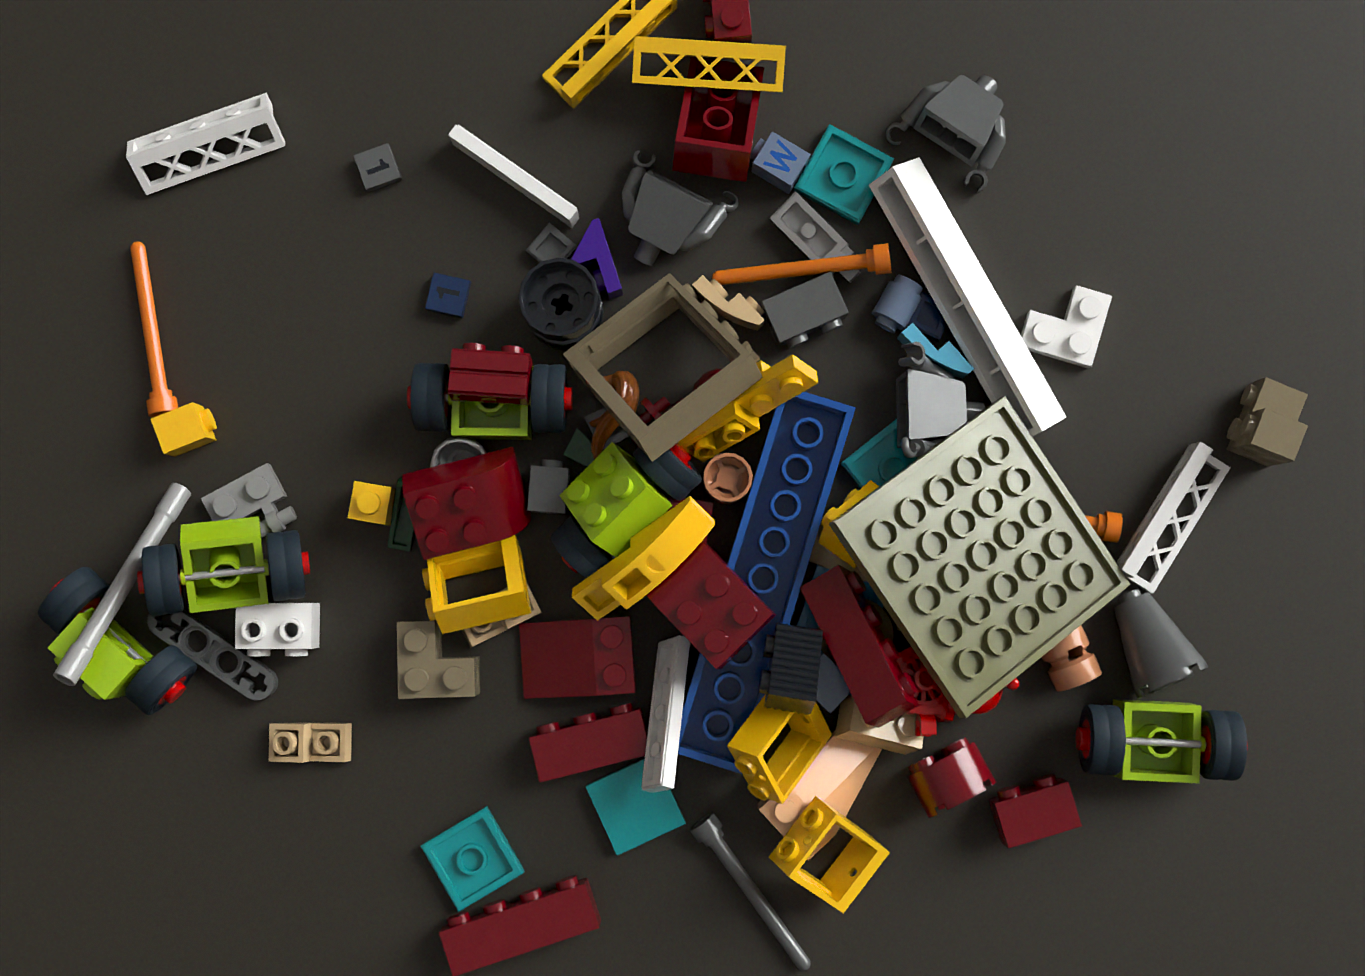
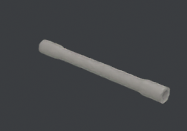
[53,483,191,686]

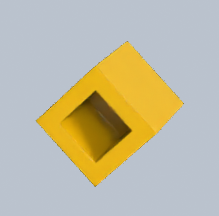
[150,402,217,457]
[347,481,396,526]

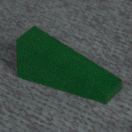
[563,428,594,467]
[387,476,415,552]

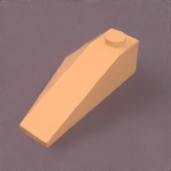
[757,730,882,861]

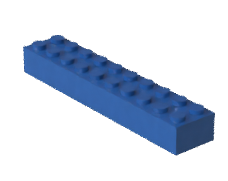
[678,392,856,774]

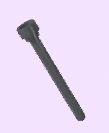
[689,812,811,971]

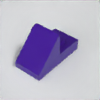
[571,218,623,300]

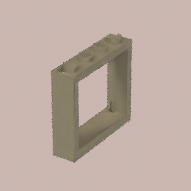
[563,273,763,462]

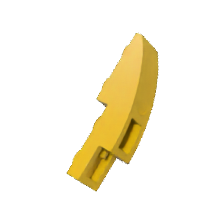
[678,354,818,462]
[572,496,715,621]

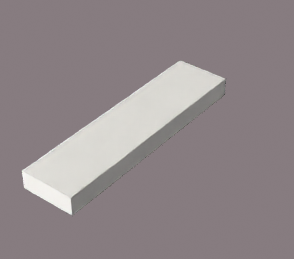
[448,124,579,228]
[641,635,690,793]

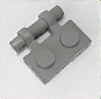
[201,463,297,537]

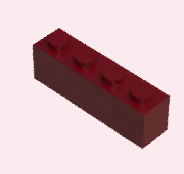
[800,565,919,728]
[439,875,601,976]

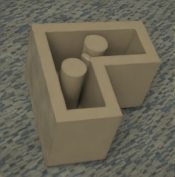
[1226,377,1308,467]
[397,620,480,699]

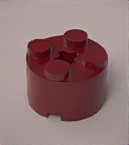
[907,737,997,818]

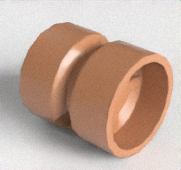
[703,453,753,505]
[1041,625,1102,692]

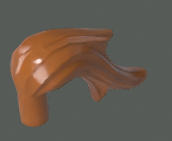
[589,371,640,460]

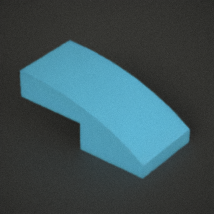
[897,323,974,379]

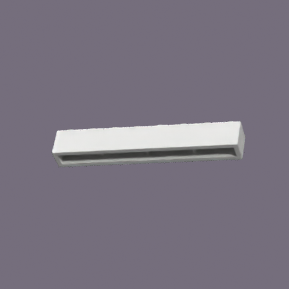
[869,157,1066,437]

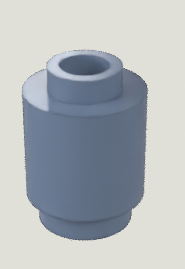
[872,275,923,333]

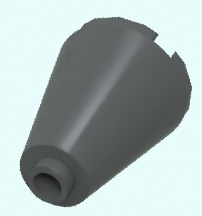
[1114,589,1209,699]

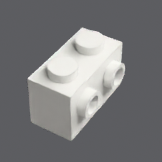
[235,603,320,656]

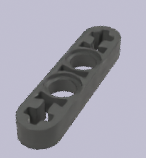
[147,609,278,700]

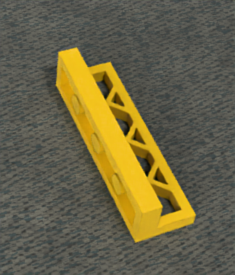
[542,0,677,109]
[632,36,786,92]

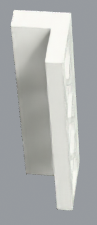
[126,92,285,195]
[1117,442,1231,594]

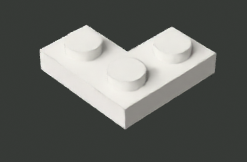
[1021,285,1112,368]

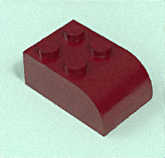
[672,57,764,182]
[402,447,531,560]
[647,540,776,669]

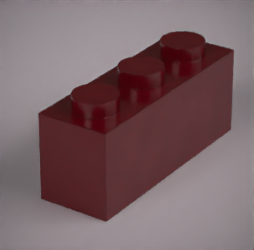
[529,702,648,782]

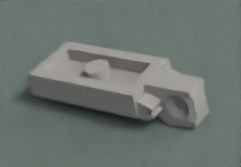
[770,191,861,283]

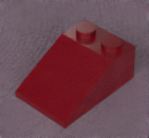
[519,616,636,699]

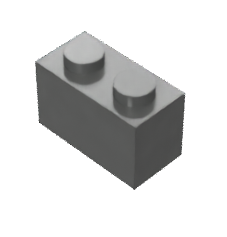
[761,272,849,349]

